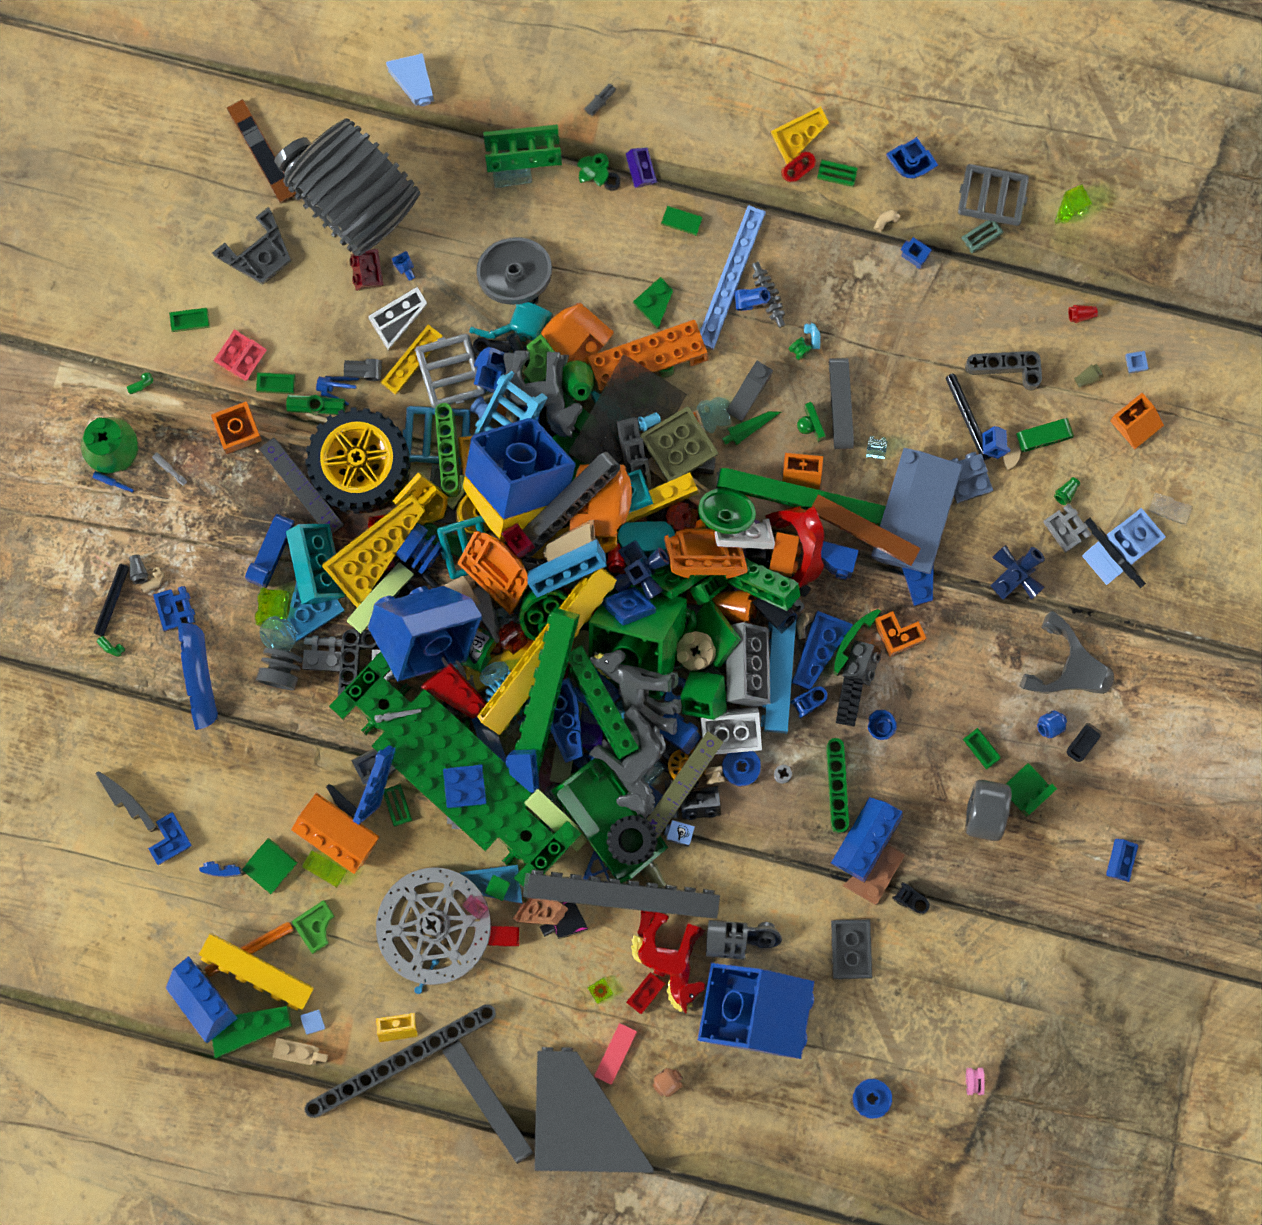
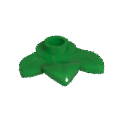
[577,153,609,187]

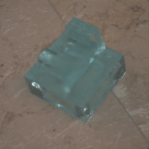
[866,436,887,459]

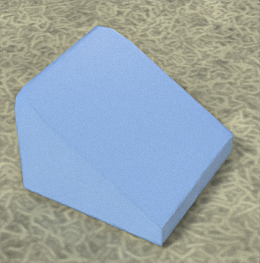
[300,1010,325,1035]

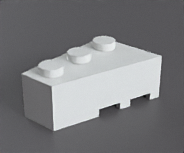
[368,287,427,351]

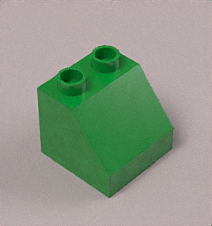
[589,585,687,700]

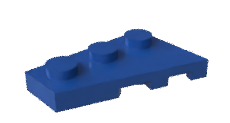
[902,564,934,606]

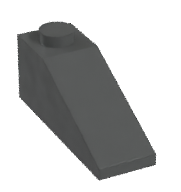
[726,361,773,422]

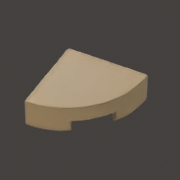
[1002,446,1021,471]

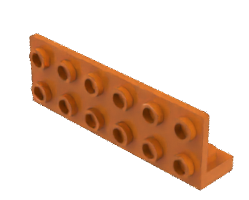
[588,320,708,397]

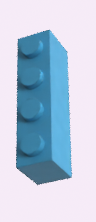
[528,539,606,598]

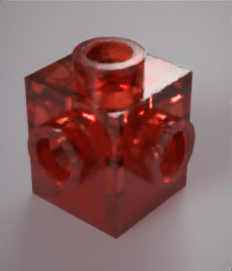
[666,502,698,530]
[499,620,528,655]

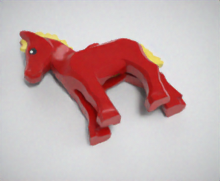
[631,910,706,1014]

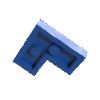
[148,812,192,866]

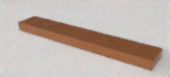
[812,494,921,566]

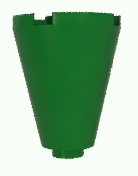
[562,360,595,401]

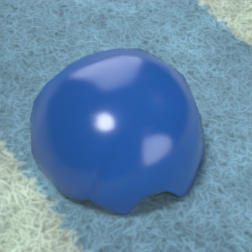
[868,710,897,740]

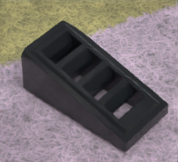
[326,784,357,817]

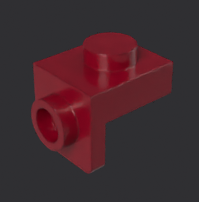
[502,523,535,558]

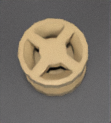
[703,766,725,786]

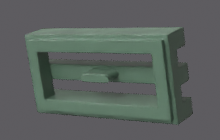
[961,220,1003,254]

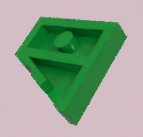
[633,277,673,329]

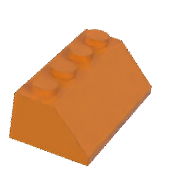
[291,793,380,874]

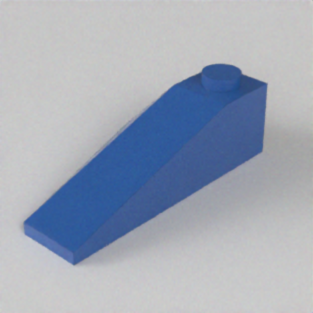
[550,678,583,763]

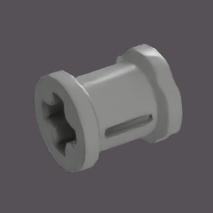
[774,764,792,784]

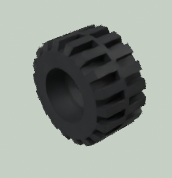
[607,815,658,865]

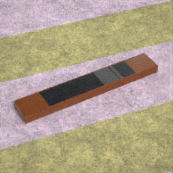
[227,99,296,204]

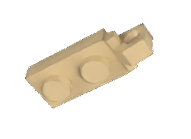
[272,1038,328,1065]

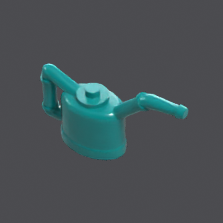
[469,302,553,342]

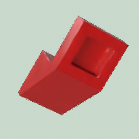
[475,926,520,947]

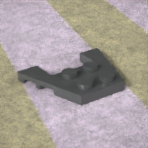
[212,207,291,285]

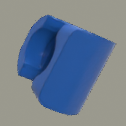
[392,251,415,281]

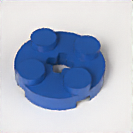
[722,751,761,787]
[852,1079,892,1119]

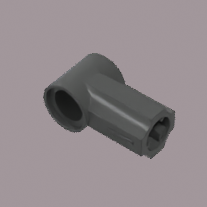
[344,359,382,381]

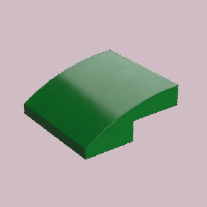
[242,838,298,894]

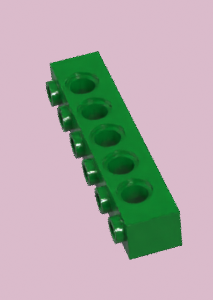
[567,646,639,759]

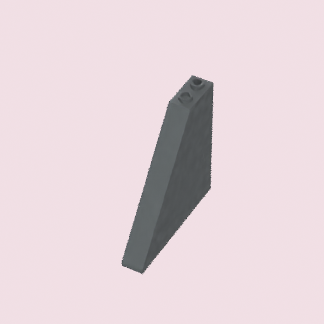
[535,1047,653,1173]

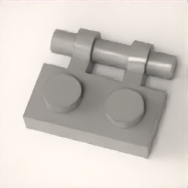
[1043,504,1092,553]
[302,635,342,672]

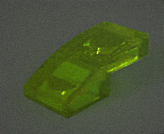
[302,850,347,888]

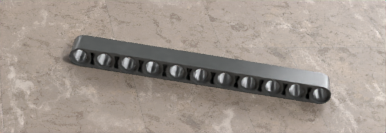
[305,1004,496,1118]

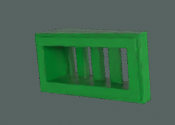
[690,575,728,605]

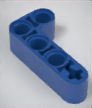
[245,514,295,589]

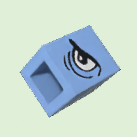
[664,820,695,847]

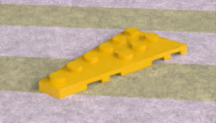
[322,494,425,608]

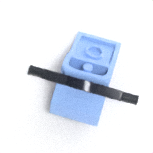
[1082,508,1166,588]

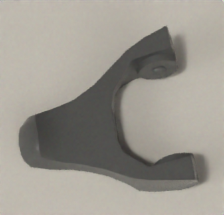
[1019,610,1114,694]

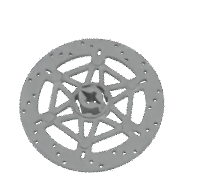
[376,868,491,985]

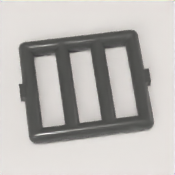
[958,164,1029,226]

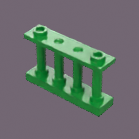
[483,124,562,173]

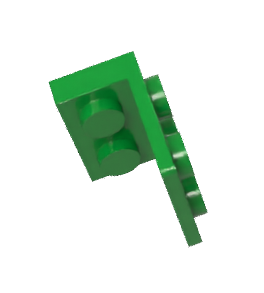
[1006,763,1057,817]

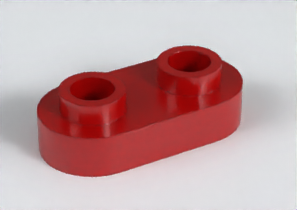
[781,152,816,182]

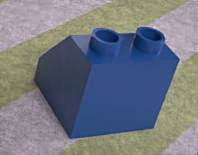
[368,586,482,682]
[697,963,814,1059]

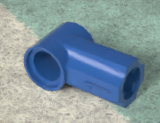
[735,287,770,311]

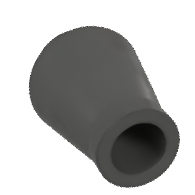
[129,554,149,584]

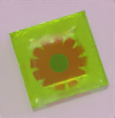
[587,977,614,1004]

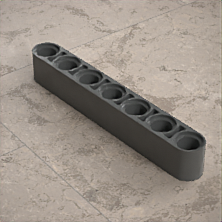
[522,452,620,559]
[442,1040,534,1164]

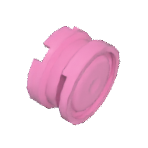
[966,1068,984,1095]

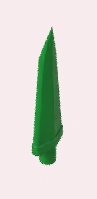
[722,411,781,445]

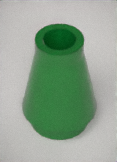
[1054,477,1081,505]

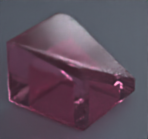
[462,894,488,919]

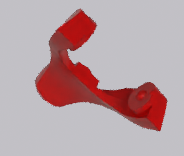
[765,506,824,588]

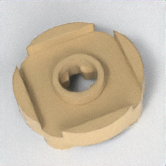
[677,632,716,670]

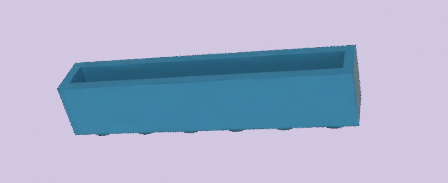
[761,620,796,734]

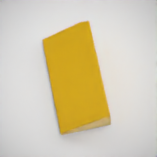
[376,1013,418,1042]

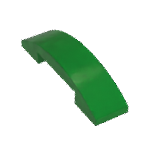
[834,609,881,676]

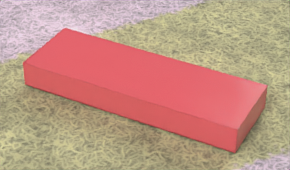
[594,1023,637,1085]

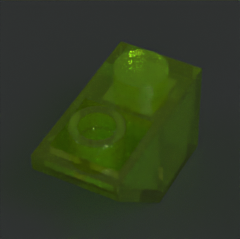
[1054,184,1092,224]

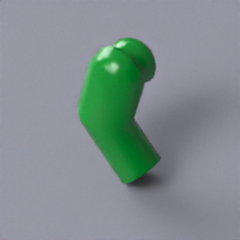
[127,372,153,395]
[684,608,697,635]
[97,636,125,657]

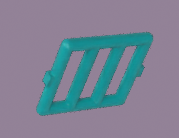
[437,515,509,579]

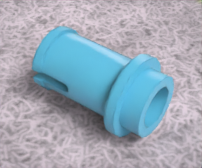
[638,412,661,432]

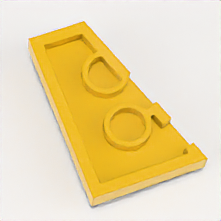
[770,106,829,164]

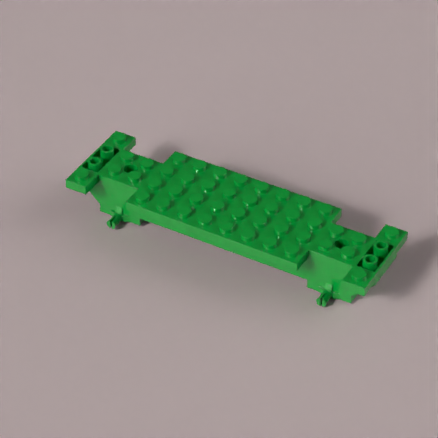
[329,651,582,887]

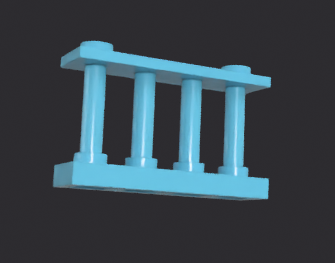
[473,371,548,435]

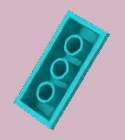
[286,524,345,605]

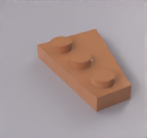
[842,845,905,906]
[512,898,568,925]

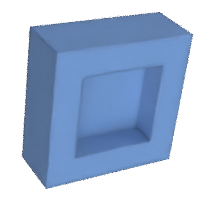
[1125,351,1148,374]

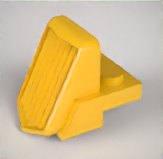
[393,472,449,525]

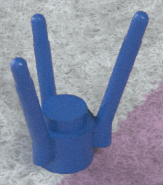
[316,376,359,406]

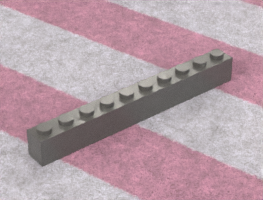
[523,870,720,919]

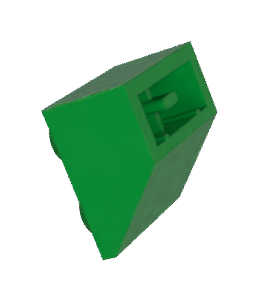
[681,670,727,720]

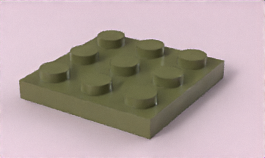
[640,406,719,482]

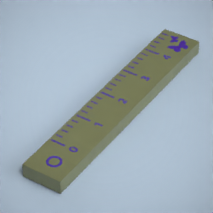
[647,731,723,838]

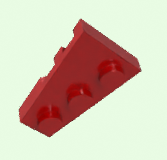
[421,663,487,719]

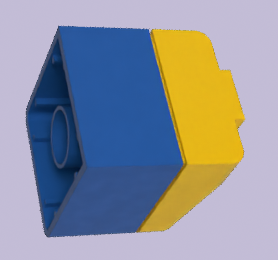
[463,418,575,542]

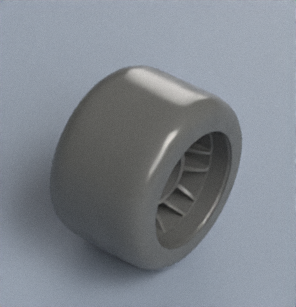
[965,779,1012,841]

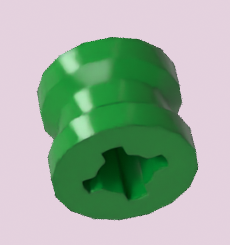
[788,337,812,361]

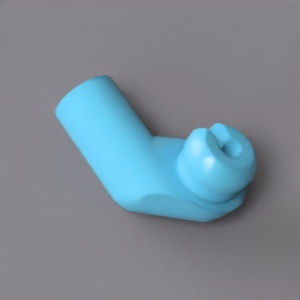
[804,323,821,349]

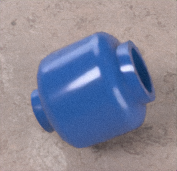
[1037,710,1067,739]

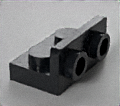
[681,786,721,820]

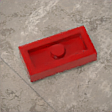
[626,972,665,1015]

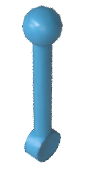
[414,959,439,994]

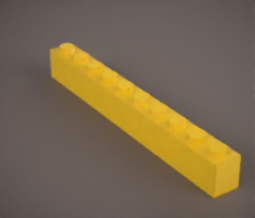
[531,473,699,560]
[477,568,617,735]

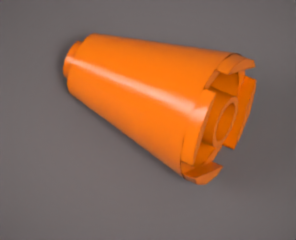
[711,590,758,624]

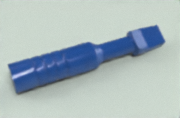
[92,471,134,493]

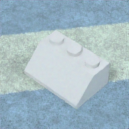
[700,707,762,754]

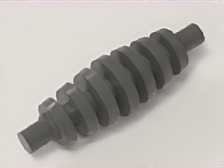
[752,262,785,328]

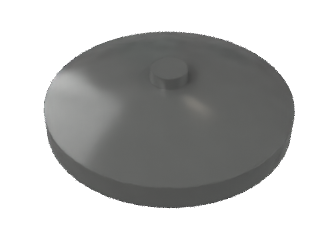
[476,237,552,305]

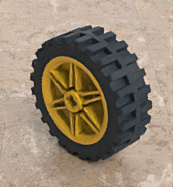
[305,407,411,514]

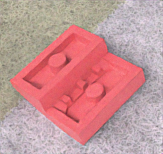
[213,329,267,381]

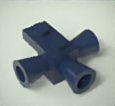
[614,540,670,600]
[990,545,1045,600]

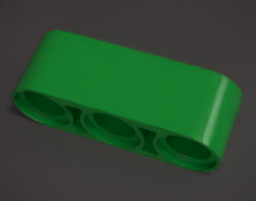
[1016,418,1074,452]

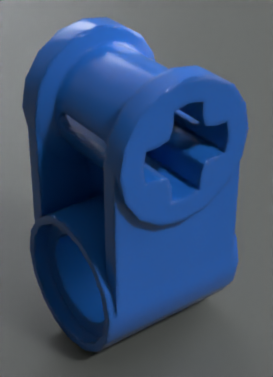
[790,686,827,719]

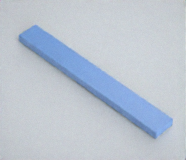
[700,205,766,350]

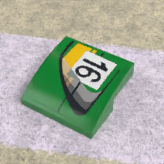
[461,626,500,673]

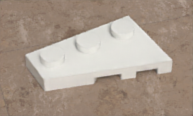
[715,519,775,549]

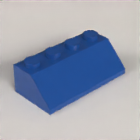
[831,797,903,883]
[166,956,237,1043]

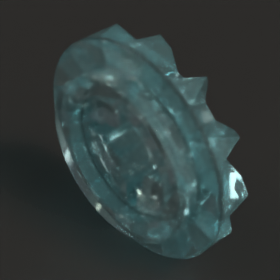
[480,661,509,686]

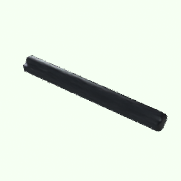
[946,373,991,461]

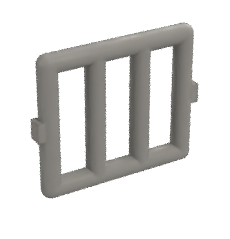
[415,334,486,408]

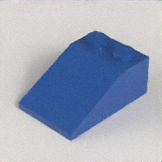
[801,541,859,580]

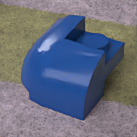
[886,137,938,179]
[474,347,506,395]

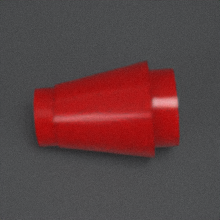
[1068,305,1098,323]
[607,543,626,573]

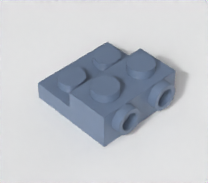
[949,452,993,504]

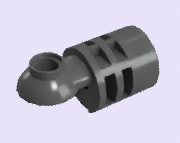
[706,920,782,960]

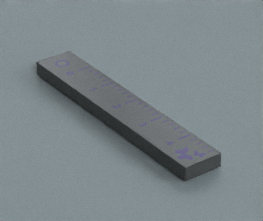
[259,437,344,535]

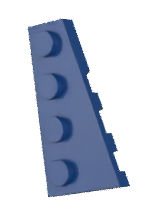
[791,611,853,690]
[353,745,395,825]

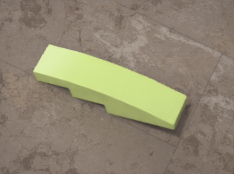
[347,562,414,633]
[524,789,588,851]

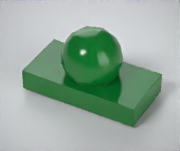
[797,402,826,442]

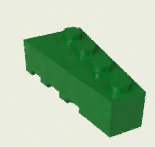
[212,1006,292,1059]

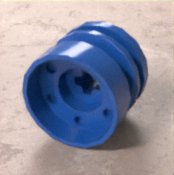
[395,523,442,574]

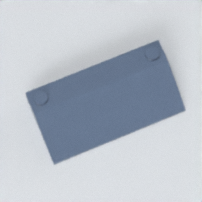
[871,448,963,574]

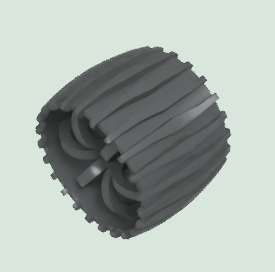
[283,118,420,256]

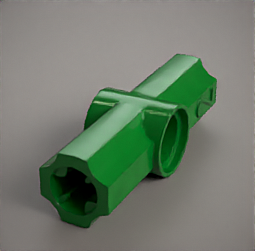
[286,395,345,416]

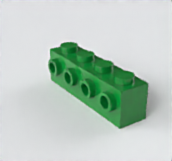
[724,558,801,611]

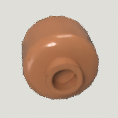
[653,1068,683,1097]

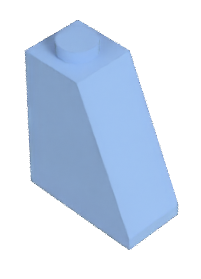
[386,54,434,106]

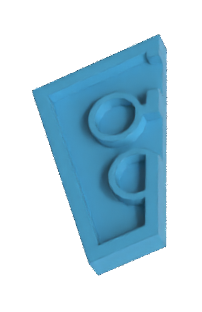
[460,865,523,904]

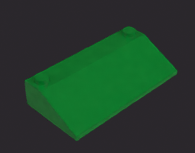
[551,758,669,883]

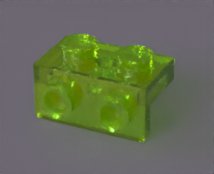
[255,587,289,630]

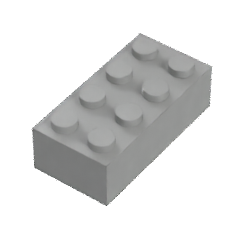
[726,622,770,707]

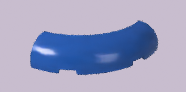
[178,623,218,730]

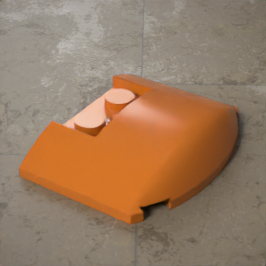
[540,303,614,365]
[570,465,632,537]
[664,528,748,579]
[457,531,529,614]

